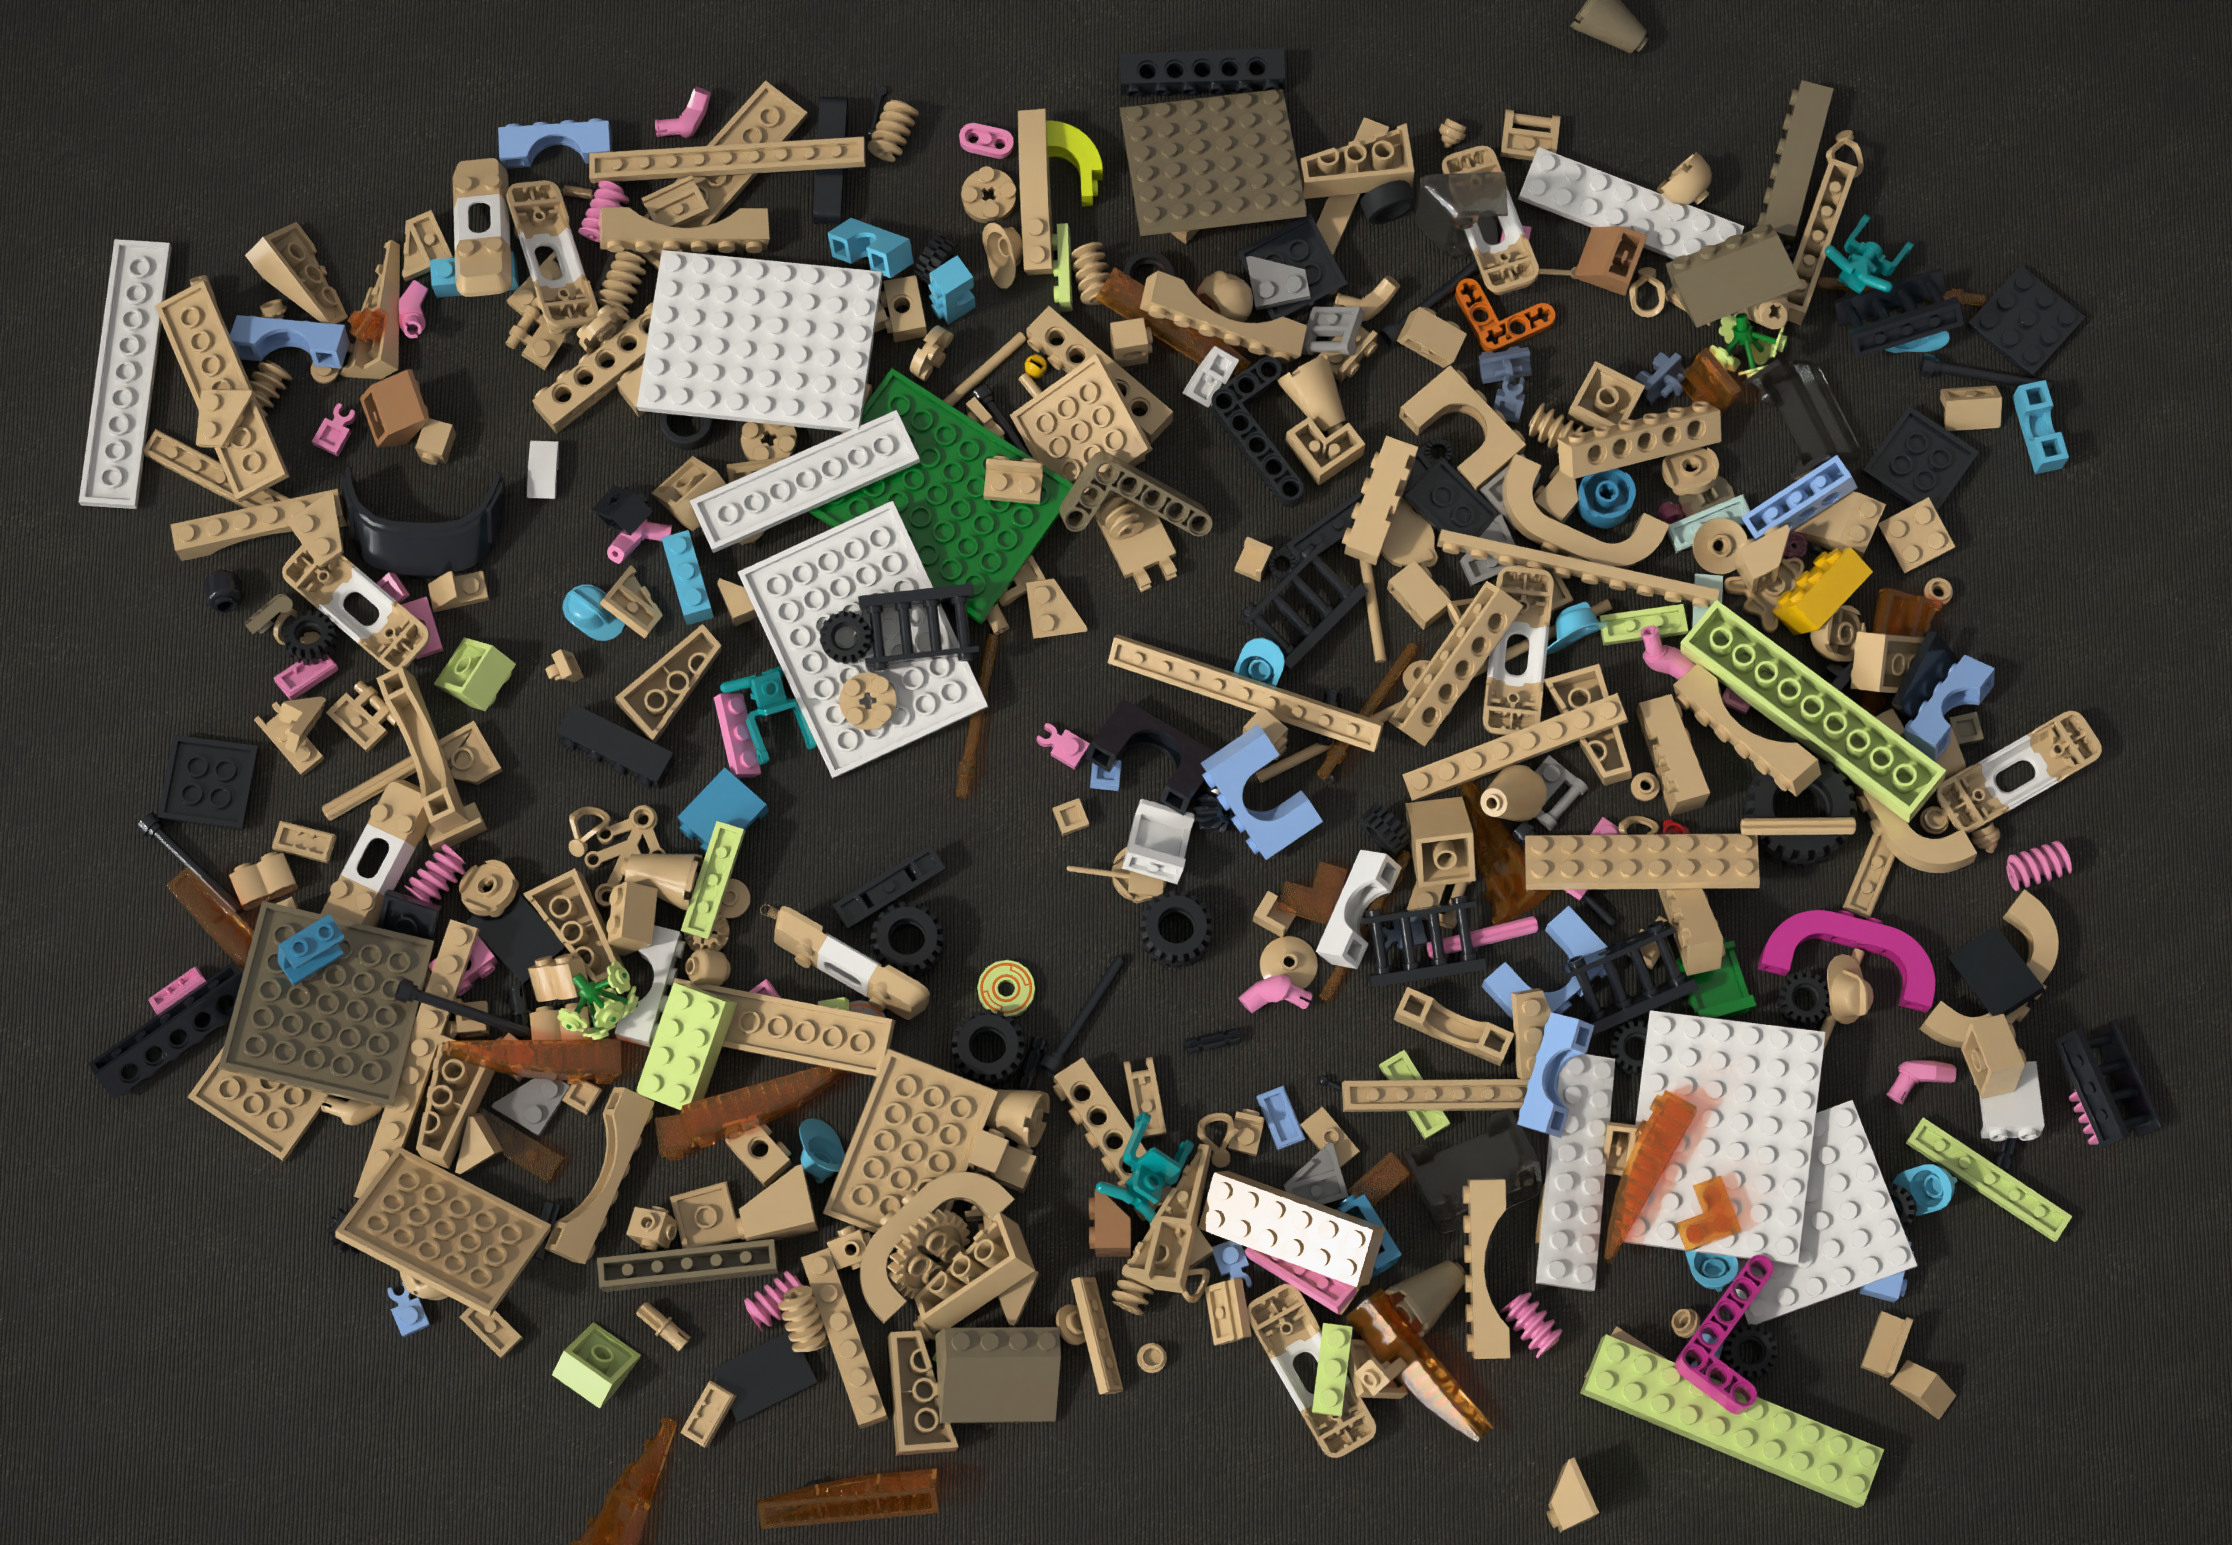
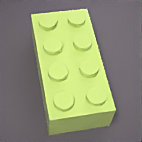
[635,982,737,1113]

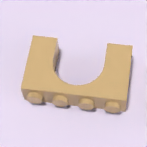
[1399,365,1526,492]

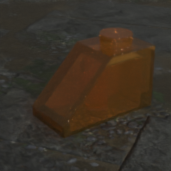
[655,1110,716,1161]

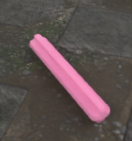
[1426,916,1538,958]

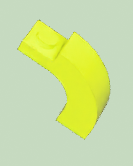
[1047,121,1103,207]

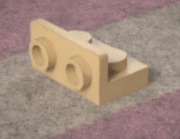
[1318,326,1378,382]
[983,456,1043,504]

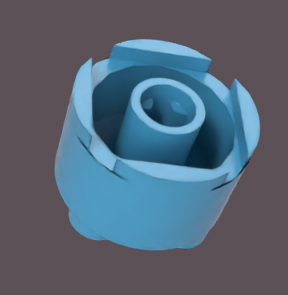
[1576,468,1636,529]

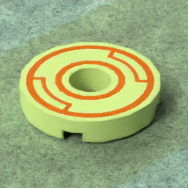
[977,960,1035,1018]

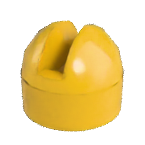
[1025,354,1047,379]

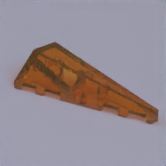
[1859,588,1943,716]
[1457,781,1551,926]
[571,1417,677,1545]

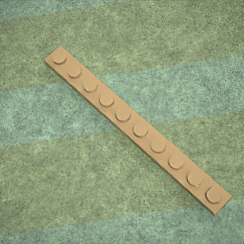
[589,137,865,183]
[1437,530,1720,609]
[1108,634,1384,752]
[354,919,480,1198]

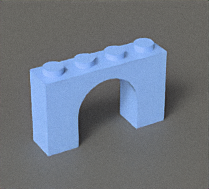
[1201,724,1323,860]
[1482,906,1615,1020]

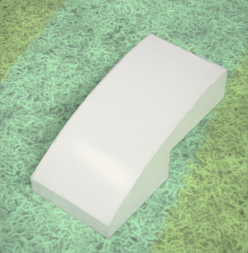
[1183,346,1239,408]
[527,440,559,499]

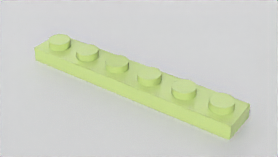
[1906,1118,2072,1242]

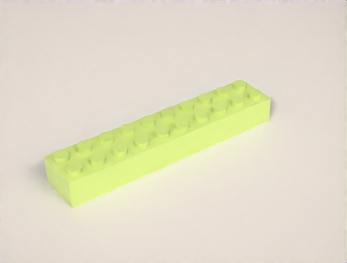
[1681,600,1946,823]
[1580,1334,1884,1508]

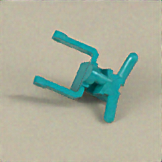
[1825,214,1915,294]
[720,666,817,765]
[1096,1112,1194,1223]

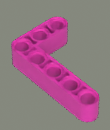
[1675,1255,1773,1415]

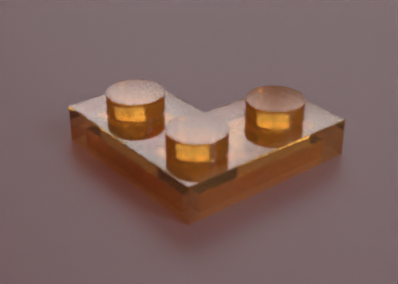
[1277,862,1347,925]
[1675,1176,1742,1253]

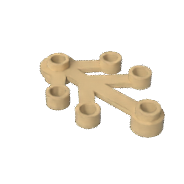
[584,805,666,908]

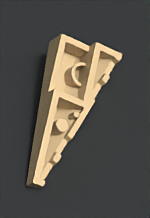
[339,240,400,379]
[1122,1144,1212,1293]

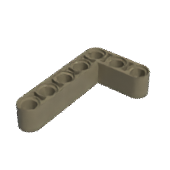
[1059,451,1212,537]

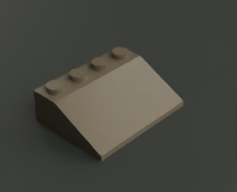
[1666,224,1802,327]
[935,1327,1061,1423]

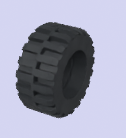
[1742,755,1857,868]

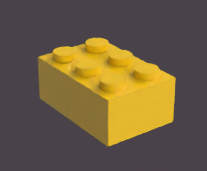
[1772,547,1873,635]

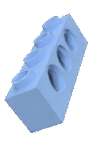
[1741,455,1858,540]

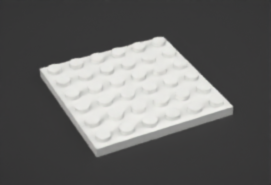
[1732,1100,1917,1326]

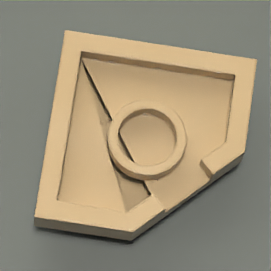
[439,721,503,785]

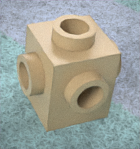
[626,1206,677,1251]
[827,1225,872,1270]

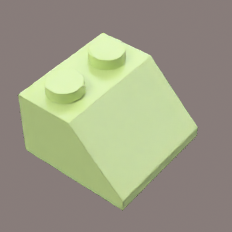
[434,637,516,711]
[552,1322,641,1408]

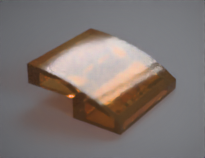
[1680,347,1742,416]

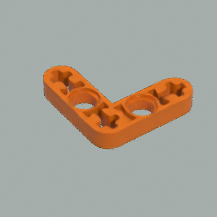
[1455,278,1556,353]

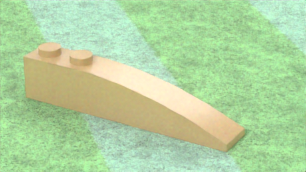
[1018,109,1054,276]

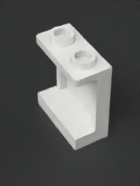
[1122,799,1195,884]
[1974,1061,2045,1141]

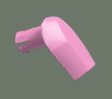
[655,87,711,139]
[399,280,428,338]
[607,519,672,564]
[1641,625,1695,680]
[1238,975,1312,1013]
[1886,1060,1956,1105]

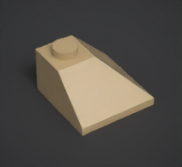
[1547,1458,1599,1533]

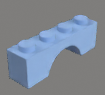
[498,118,612,169]
[230,315,350,369]
[1903,655,1995,762]
[1517,1012,1594,1138]

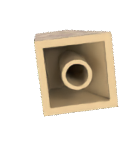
[1405,797,1476,888]
[735,1165,818,1242]

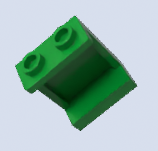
[1677,939,1756,1020]

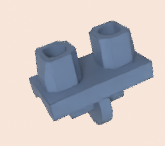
[1479,346,1532,384]
[1635,352,1685,405]

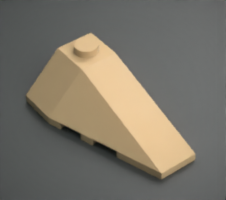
[245,222,348,324]

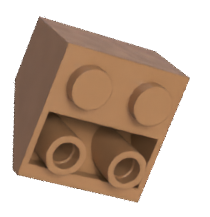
[1573,226,1648,296]
[360,369,429,448]
[1089,1189,1131,1257]

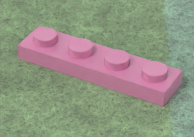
[1245,1247,1356,1314]

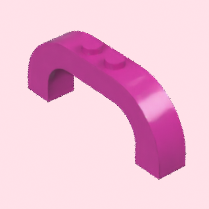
[1757,910,1935,1013]

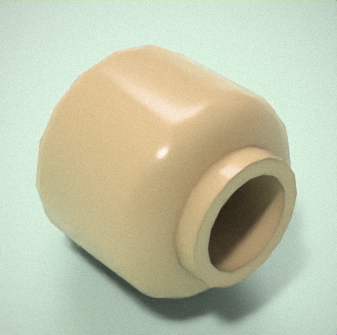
[685,949,730,986]

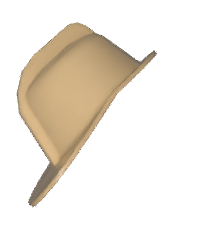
[982,223,1023,288]
[1827,954,1874,1024]

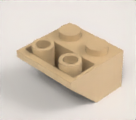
[1735,524,1790,594]

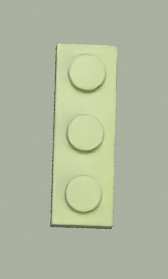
[1052,223,1073,312]
[1599,604,1688,646]
[1379,1050,1450,1140]
[1312,1323,1353,1417]

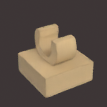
[545,649,584,683]

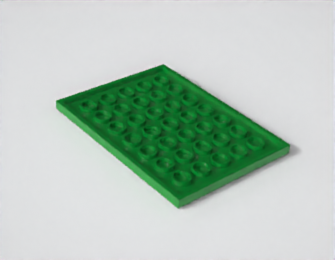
[808,368,1074,624]

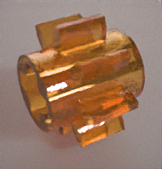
[347,308,384,343]

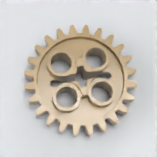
[887,1209,970,1299]

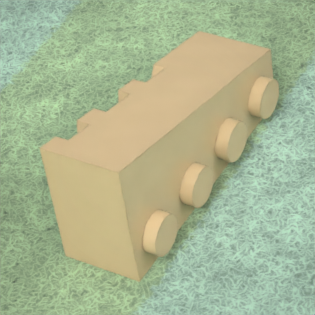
[1299,123,1414,199]
[1342,436,1418,565]
[615,624,721,743]
[1544,664,1632,786]
[1636,694,1710,816]
[523,869,625,988]
[1658,889,1725,976]
[416,1034,498,1169]
[914,1212,1035,1332]
[888,1330,959,1455]

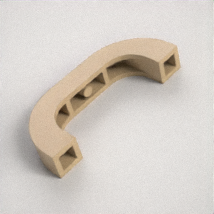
[1502,454,1670,569]
[1852,708,1977,873]
[1919,889,2059,1048]
[860,1172,1014,1324]

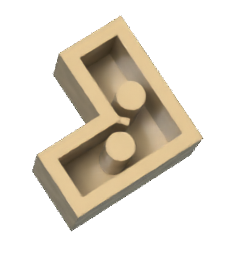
[1285,417,1365,486]
[968,1129,1037,1194]

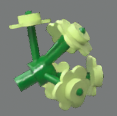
[1708,313,1788,380]
[557,961,639,1040]

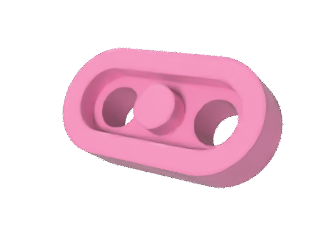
[959,123,1014,159]

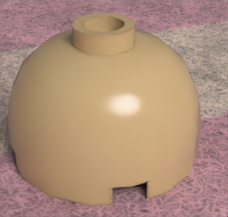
[1657,152,1712,206]
[1810,605,1866,662]

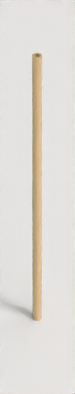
[1256,599,1612,783]

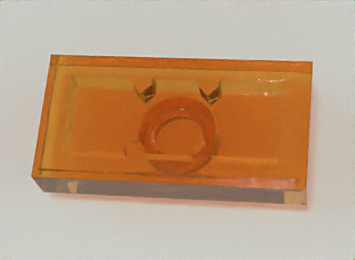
[1348,1152,1411,1208]

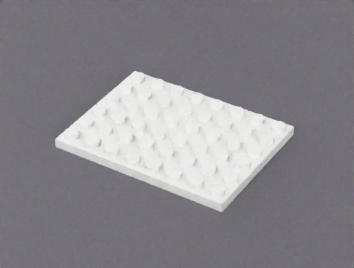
[637,250,883,432]
[738,501,988,779]
[1620,1011,1826,1265]

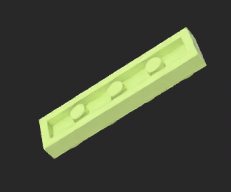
[681,821,745,940]

